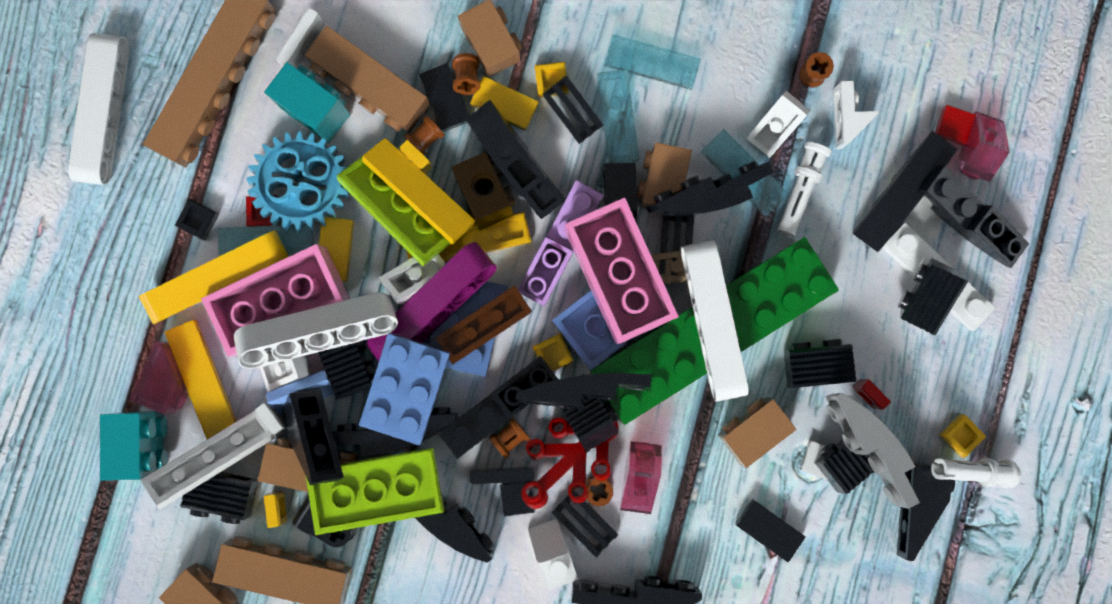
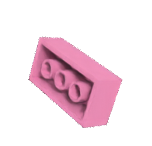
[564,198,679,345]
[201,244,350,357]

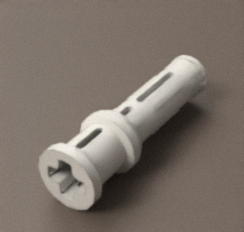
[776,142,832,237]
[931,458,1021,489]

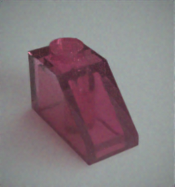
[959,111,1010,182]
[129,341,187,414]
[620,441,662,514]

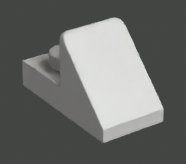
[833,81,879,149]
[746,91,811,158]
[379,254,446,304]
[260,355,314,392]
[528,518,579,590]

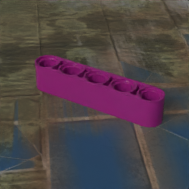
[367,242,497,361]

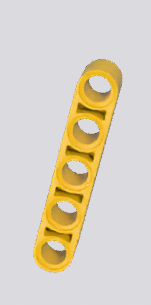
[138,230,289,324]

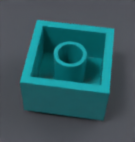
[264,62,351,144]
[100,410,168,481]

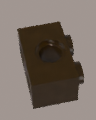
[451,152,515,231]

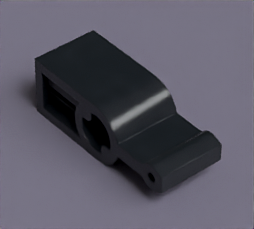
[603,162,637,223]

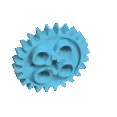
[246,131,349,232]

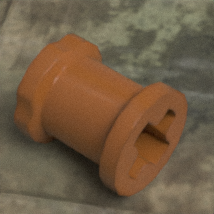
[799,52,834,88]
[452,53,480,95]
[404,116,445,155]
[489,417,531,458]
[586,476,613,507]

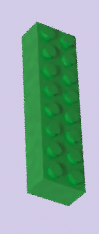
[589,237,839,425]

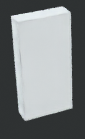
[276,8,325,68]

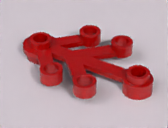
[521,417,619,509]

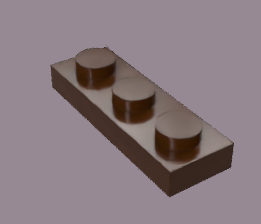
[435,285,532,365]

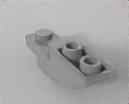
[825,393,920,509]

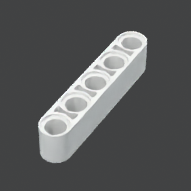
[68,33,129,185]
[681,240,748,402]
[234,292,398,369]

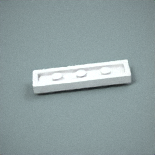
[882,223,996,331]
[140,411,275,510]

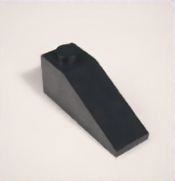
[282,389,344,486]
[897,462,955,561]

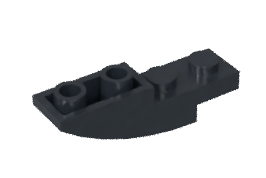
[466,100,566,219]
[646,160,774,216]
[919,165,1029,268]
[438,356,559,459]
[332,407,458,457]
[415,496,495,563]
[571,575,702,604]

